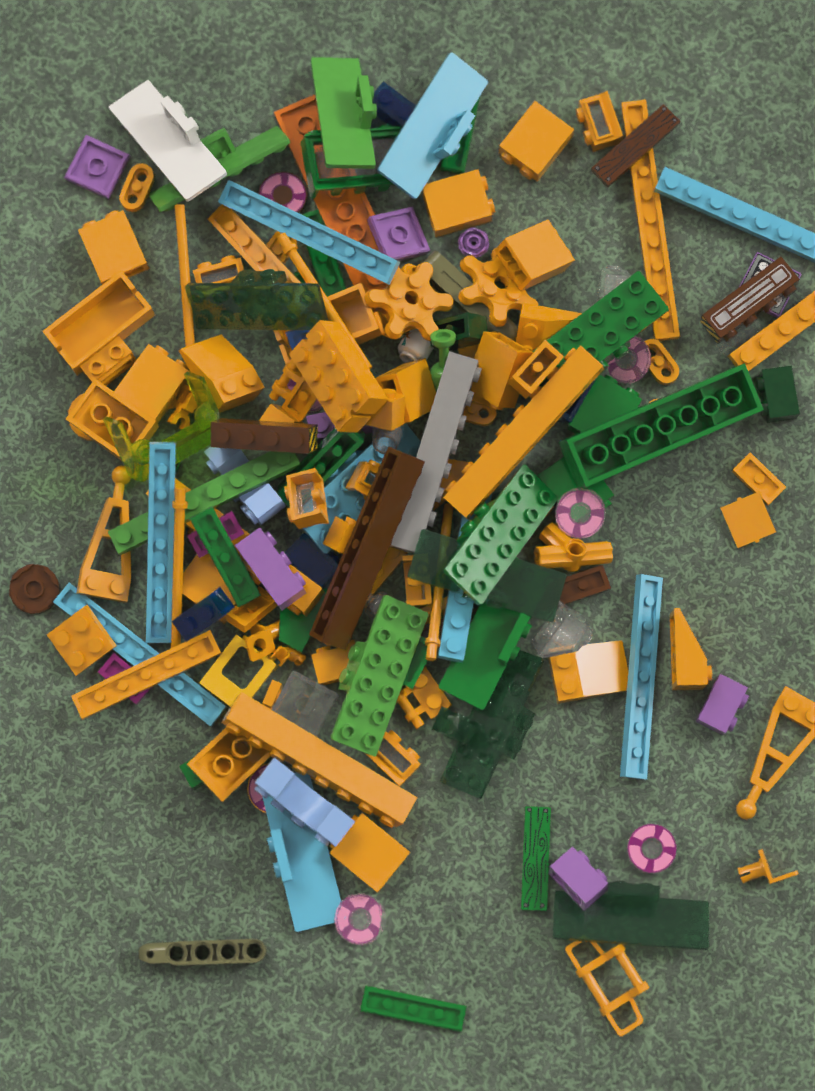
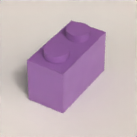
[696,674,749,735]
[549,846,608,911]

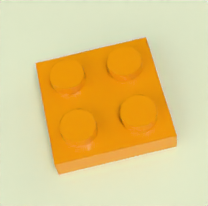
[47,605,117,676]

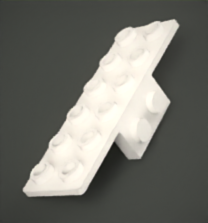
[109,80,227,202]

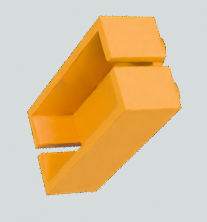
[42,270,155,376]
[270,283,382,364]
[289,320,389,433]

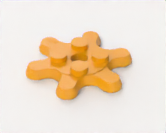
[458,247,539,327]
[364,262,454,341]

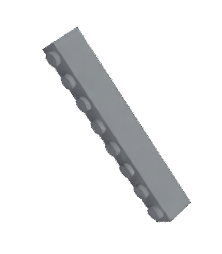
[390,351,482,554]

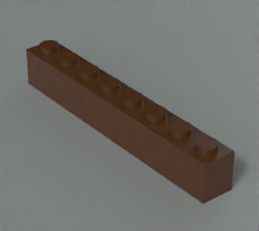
[309,446,425,650]

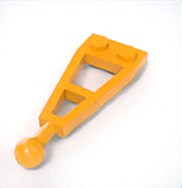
[76,466,131,603]
[736,686,815,820]

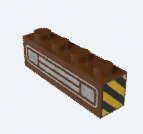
[700,257,800,344]
[211,418,318,454]

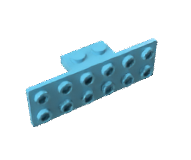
[377,52,488,199]
[302,423,421,553]
[262,772,345,932]

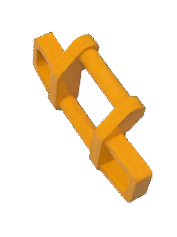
[565,934,650,1036]

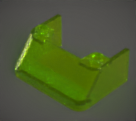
[103,372,220,482]

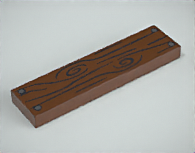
[591,104,680,188]

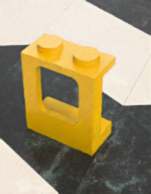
[199,634,278,707]

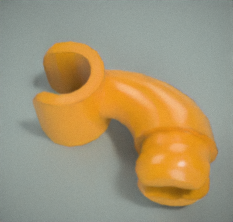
[270,646,306,667]

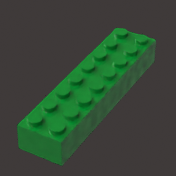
[558,363,764,489]

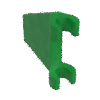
[279,588,328,653]

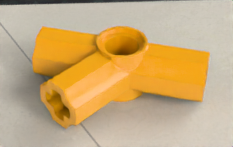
[534,522,613,572]

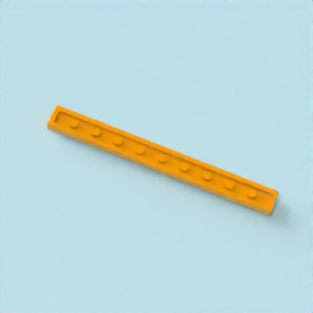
[621,100,680,341]

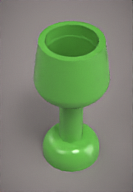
[430,329,456,392]

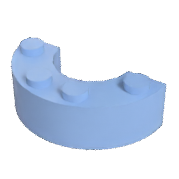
[204,446,286,525]
[254,758,355,846]

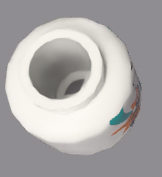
[398,329,434,363]

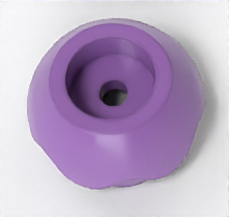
[458,227,489,258]

